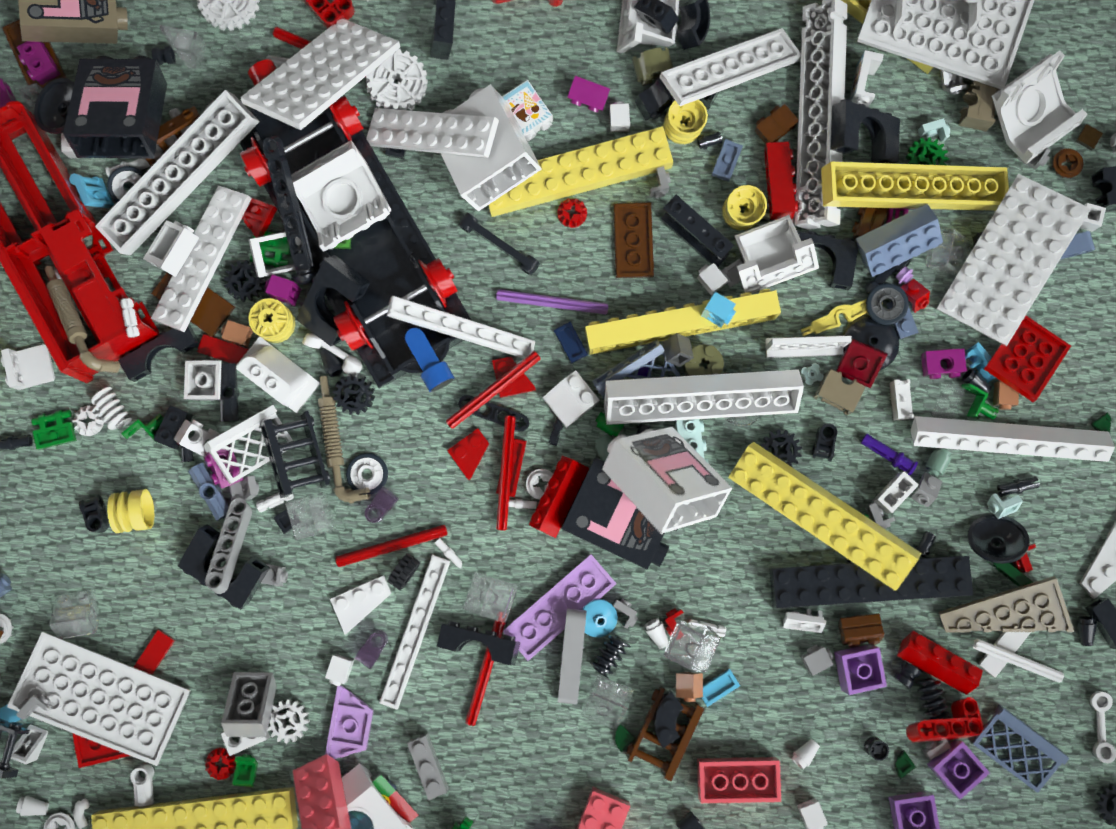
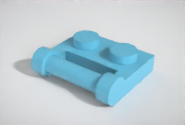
[69,173,114,208]

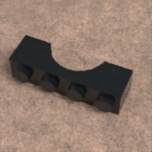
[118,324,200,382]
[436,621,521,666]

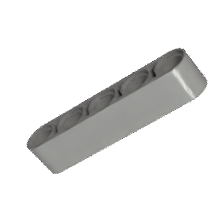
[205,498,252,594]
[558,608,587,705]

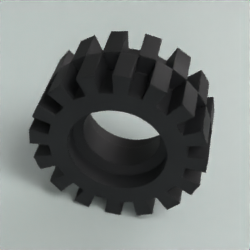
[387,553,421,591]

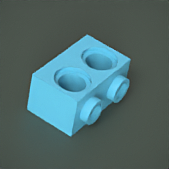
[701,292,736,328]

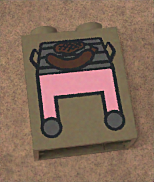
[18,0,128,44]

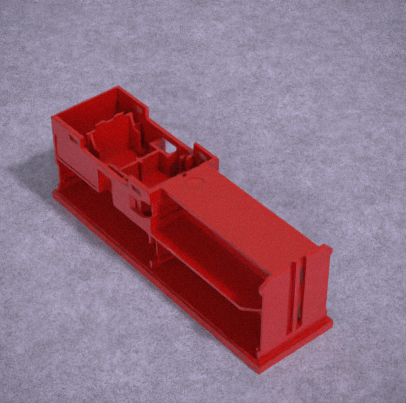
[0,101,160,384]

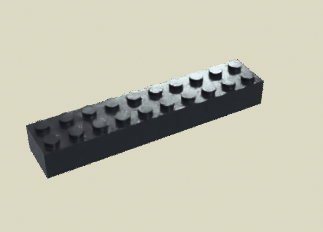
[769,556,973,608]

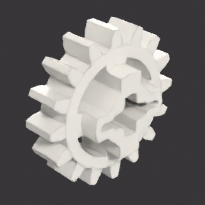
[267,699,310,743]

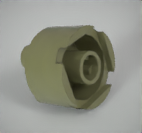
[632,47,673,86]
[683,345,724,376]

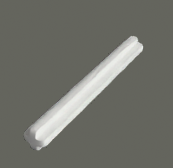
[973,639,1064,683]

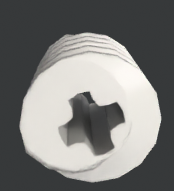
[91,387,132,430]

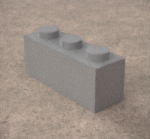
[407,733,449,800]

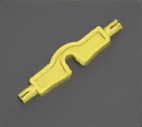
[801,299,883,337]

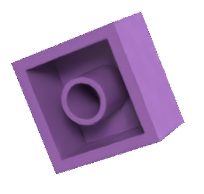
[834,644,887,695]
[927,739,990,800]
[888,791,940,829]

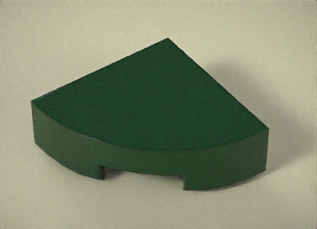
[1091,412,1112,434]
[615,723,635,752]
[895,750,917,779]

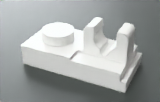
[783,609,826,633]

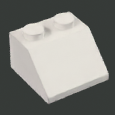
[184,361,221,401]
[543,370,600,428]

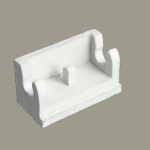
[890,379,914,420]

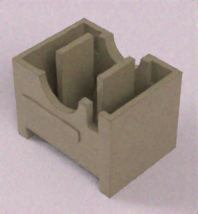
[959,81,1000,132]
[813,369,866,415]

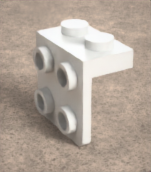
[1,344,55,390]

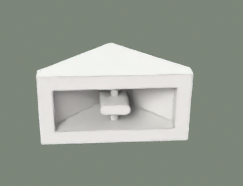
[11,724,48,764]

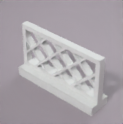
[765,336,851,358]
[203,405,293,485]

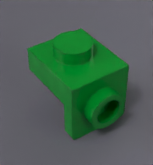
[232,754,258,787]

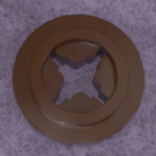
[1052,148,1084,179]

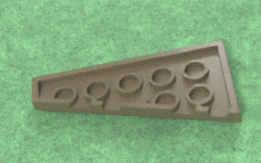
[938,576,1074,632]

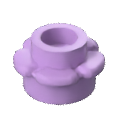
[896,267,914,284]

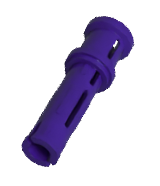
[860,433,919,476]

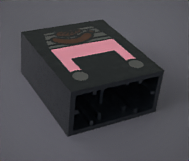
[63,55,167,159]
[562,458,678,570]

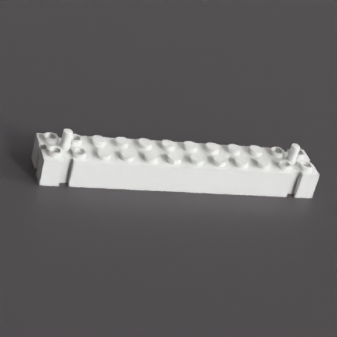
[795,0,848,230]

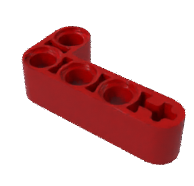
[303,0,355,29]
[906,697,983,742]

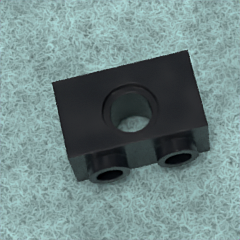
[634,0,679,34]
[154,405,193,450]

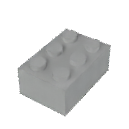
[221,672,277,737]

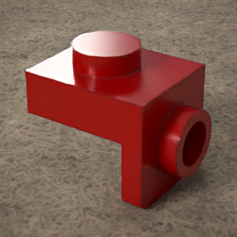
[900,279,930,313]
[1013,544,1036,573]
[664,608,684,640]

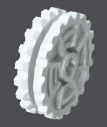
[197,0,260,31]
[366,49,428,110]

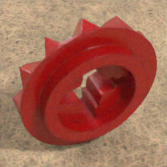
[557,198,587,228]
[205,748,236,780]

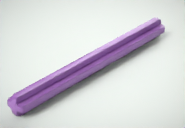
[496,290,608,314]

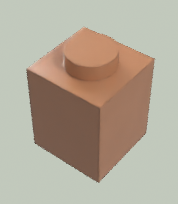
[221,320,253,348]
[993,381,1019,410]
[676,672,703,702]

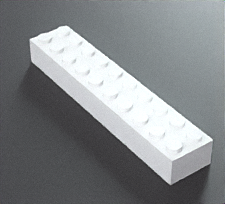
[95,90,260,255]
[604,369,804,425]

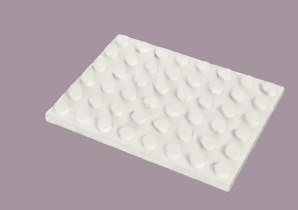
[857,0,1034,89]

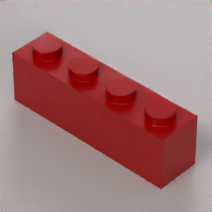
[764,142,798,220]
[529,455,589,538]
[897,631,983,695]

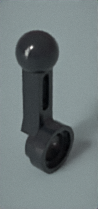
[865,259,912,294]

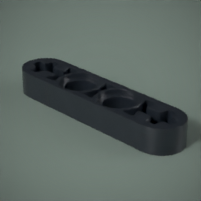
[458,395,530,432]

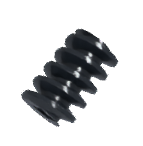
[590,635,631,679]
[915,678,949,720]

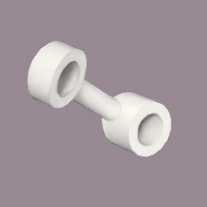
[302,333,362,377]
[1089,691,1116,763]

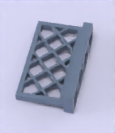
[592,339,680,399]
[972,704,1069,793]

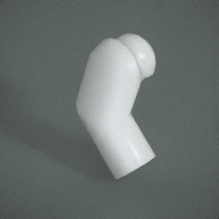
[73,799,90,829]

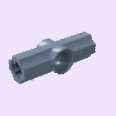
[188,463,229,521]

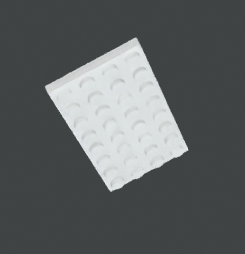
[241,19,400,130]
[937,174,1091,346]
[7,632,191,766]

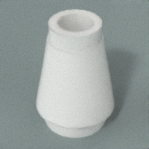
[645,618,669,649]
[791,739,820,769]
[16,796,49,816]

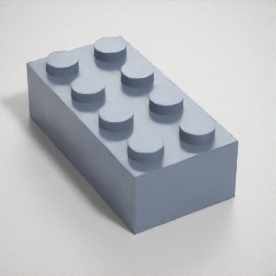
[856,204,943,277]

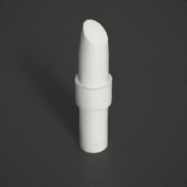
[509,499,537,509]
[435,538,462,569]

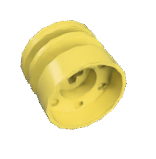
[663,100,708,145]
[722,185,767,231]
[248,298,295,343]
[107,489,155,533]

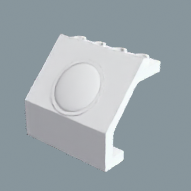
[992,50,1088,164]
[291,140,392,252]

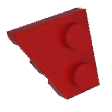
[242,198,277,237]
[492,357,536,398]
[447,428,490,480]

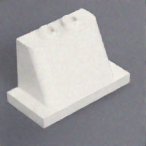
[617,0,680,53]
[735,215,819,293]
[236,337,320,413]

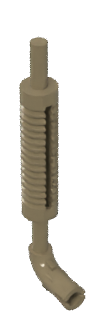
[45,266,120,373]
[318,376,371,504]

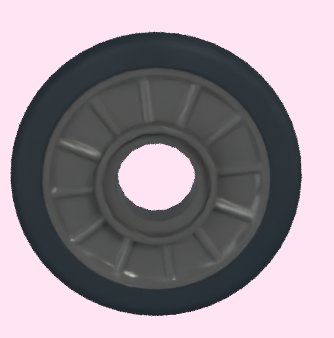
[866,283,909,325]

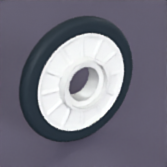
[107,166,145,203]
[346,453,388,495]

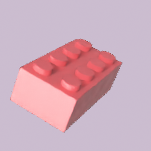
[292,754,351,829]
[697,757,781,803]
[576,787,630,829]

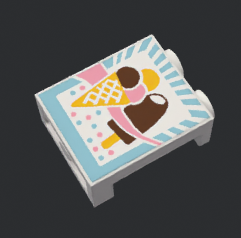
[849,50,884,107]
[502,80,553,141]

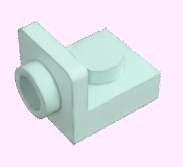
[917,118,950,142]
[987,493,1023,519]

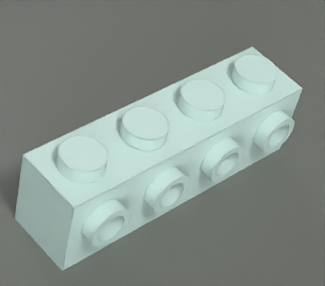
[675,419,709,464]

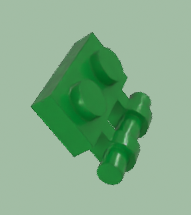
[250,232,291,268]
[31,410,76,450]

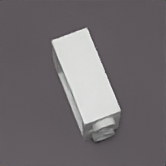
[143,220,199,277]
[248,232,301,277]

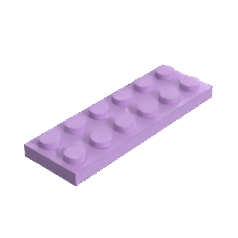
[503,555,616,661]

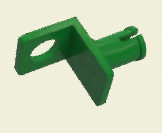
[961,383,999,420]
[121,413,164,443]

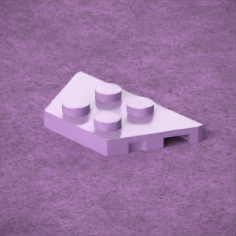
[325,685,374,759]

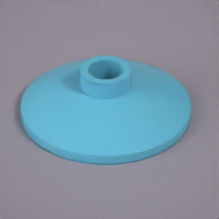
[582,599,618,637]

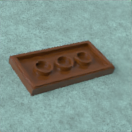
[2,19,67,93]
[614,202,654,279]
[151,273,236,337]

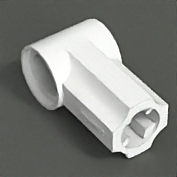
[130,763,154,807]

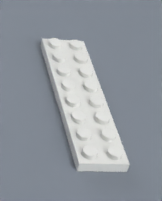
[659,28,801,106]
[366,108,499,158]
[151,186,252,332]

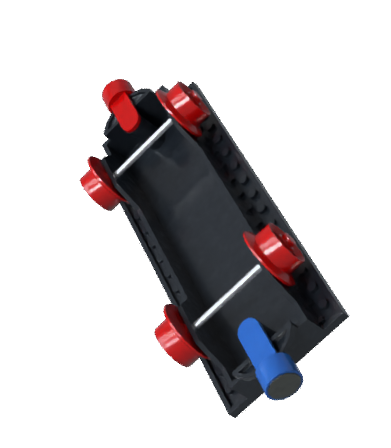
[240,59,472,392]

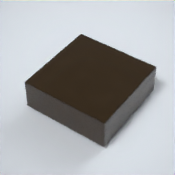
[1075,124,1103,151]

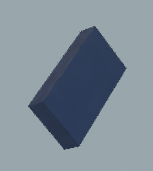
[554,322,588,364]

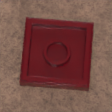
[836,338,887,388]

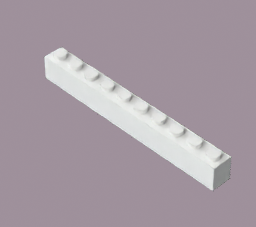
[911,416,1115,462]

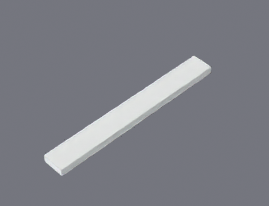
[387,296,535,358]
[379,555,451,710]

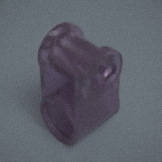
[365,486,399,524]
[354,631,388,670]

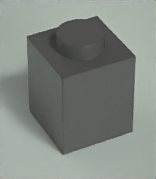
[663,333,694,367]

